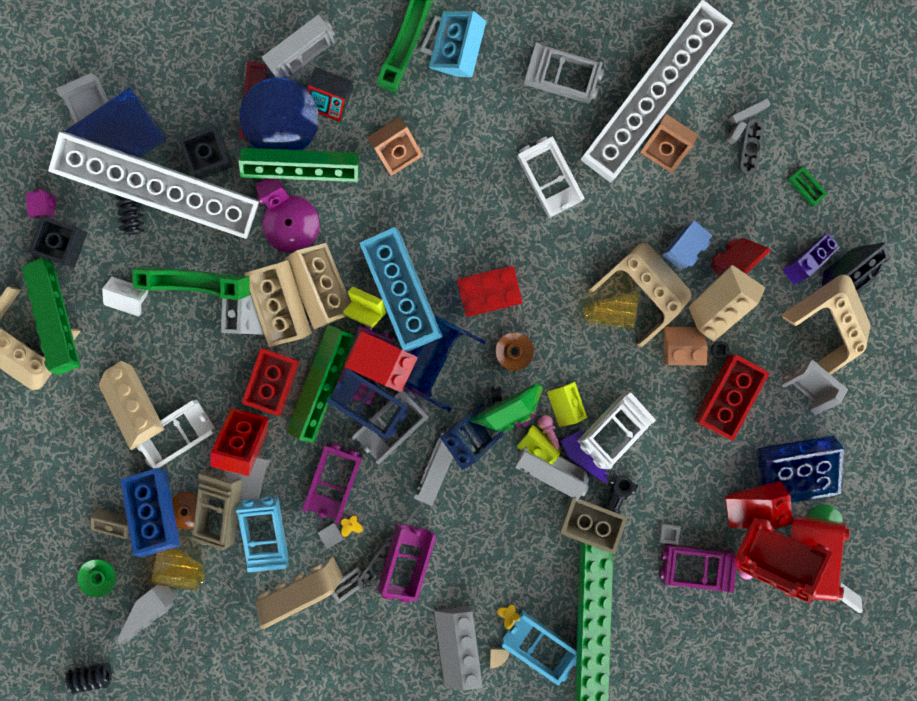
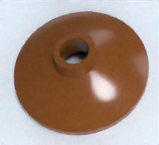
[495,332,534,371]
[172,492,198,529]

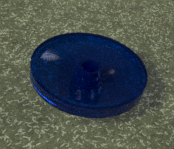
[239,77,318,150]

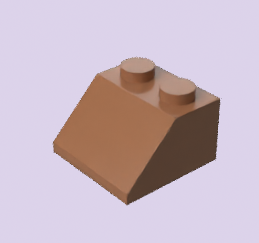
[640,114,698,173]
[367,117,423,176]
[663,327,707,365]

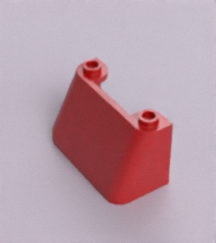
[785,515,850,602]
[734,517,832,603]

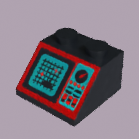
[304,67,354,122]

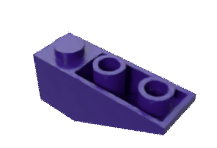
[782,233,840,284]
[559,429,608,483]

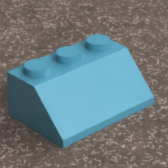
[429,11,486,77]

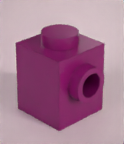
[255,178,289,209]
[26,189,56,219]

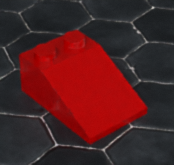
[710,237,771,276]
[344,330,418,392]
[724,481,793,529]

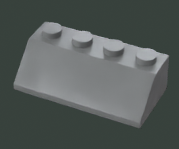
[434,605,483,690]

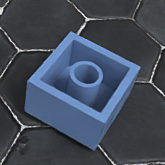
[662,221,713,269]

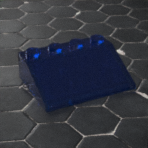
[65,87,167,158]
[758,435,844,503]

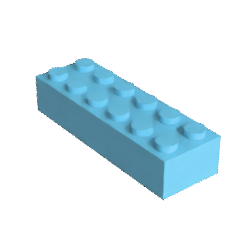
[360,227,443,352]

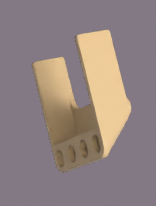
[588,243,691,347]
[782,275,870,375]
[0,287,80,390]
[255,556,343,629]

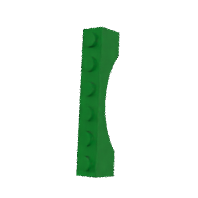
[377,0,434,95]
[132,266,250,300]

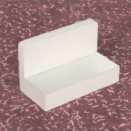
[102,277,148,316]

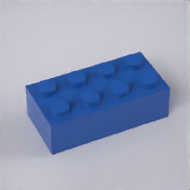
[120,468,180,557]

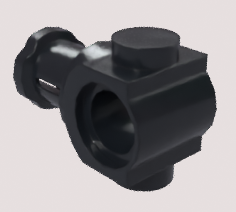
[604,474,638,514]

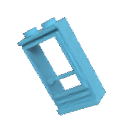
[236,497,289,572]
[501,610,577,686]

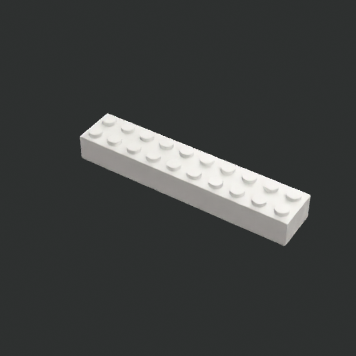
[581,0,733,183]
[48,132,260,239]

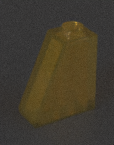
[583,291,640,330]
[150,548,206,591]

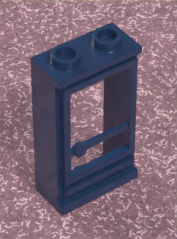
[326,368,409,440]
[440,403,504,470]

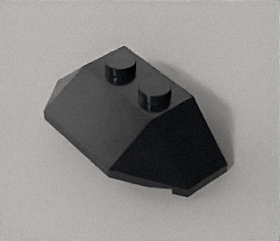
[822,242,890,294]

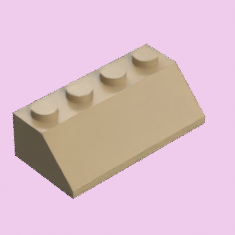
[285,243,351,329]
[244,260,312,347]
[689,265,766,341]
[99,361,164,450]

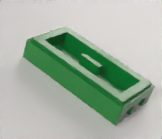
[787,166,828,207]

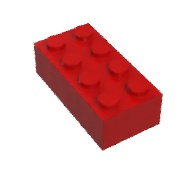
[693,354,770,441]

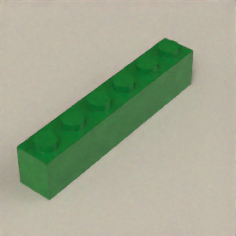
[239,148,359,182]
[22,257,80,375]
[286,325,356,443]

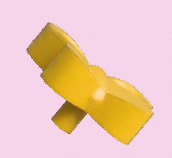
[341,515,363,537]
[497,605,520,630]

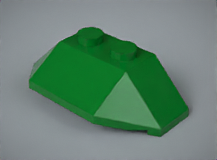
[470,382,543,433]

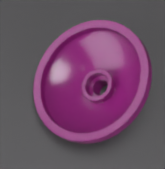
[262,195,320,253]

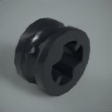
[711,341,730,358]
[491,386,502,404]

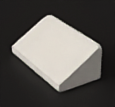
[840,583,863,613]

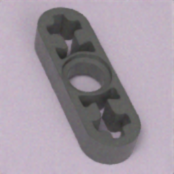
[738,119,764,175]
[357,541,391,591]

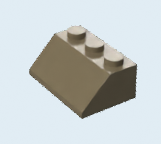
[560,496,628,554]

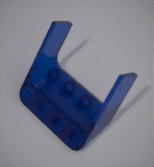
[404,315,486,412]

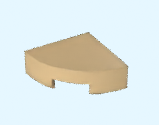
[490,647,510,668]

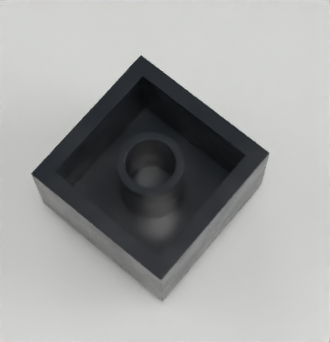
[178,126,234,179]
[28,216,88,268]

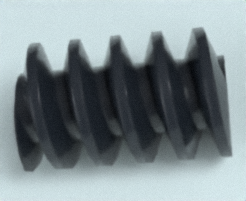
[115,195,145,235]
[65,663,112,694]

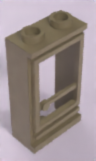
[191,469,243,550]

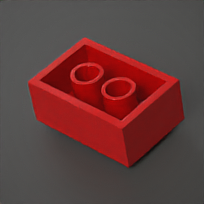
[457,265,523,318]
[242,348,301,416]
[210,408,269,476]

